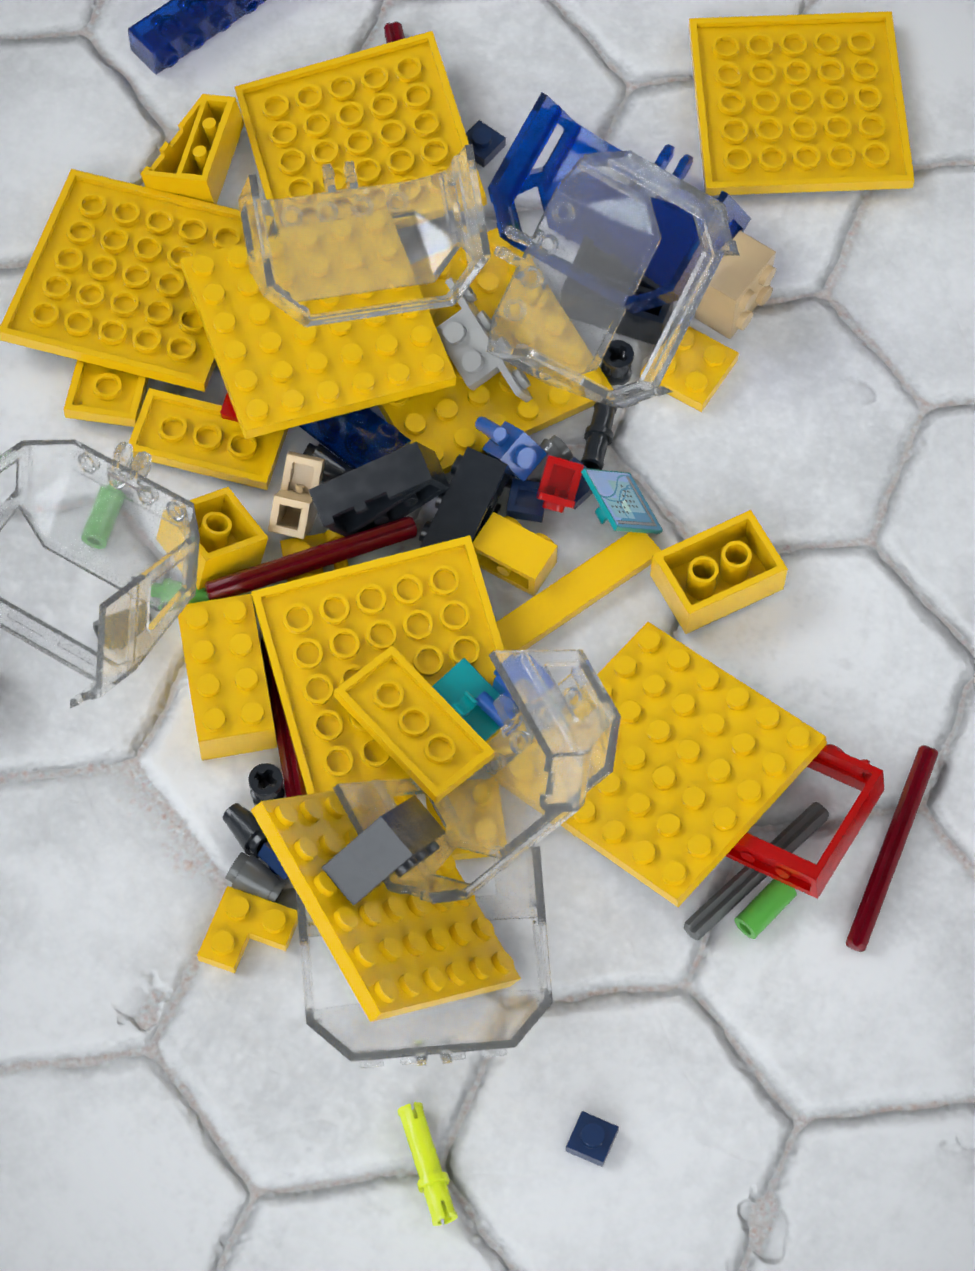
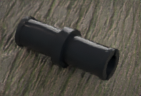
[581,399,617,470]

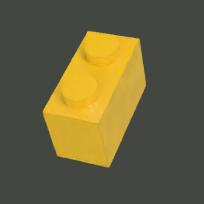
[473,512,558,596]

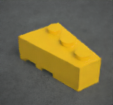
[140,94,244,204]

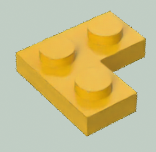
[197,886,301,973]

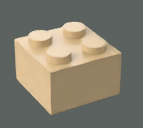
[695,231,776,339]

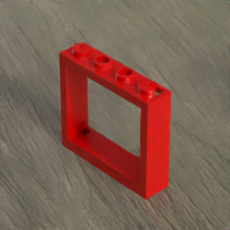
[726,744,884,899]

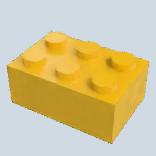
[650,510,788,634]

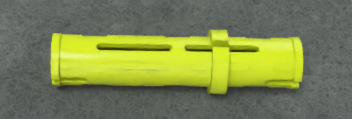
[397,1102,458,1226]

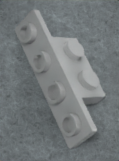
[436,277,533,403]

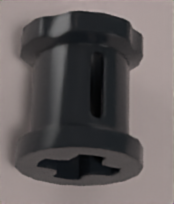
[601,340,634,386]
[248,763,285,806]

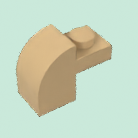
[268,451,326,539]

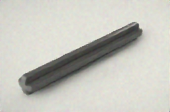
[684,802,829,940]

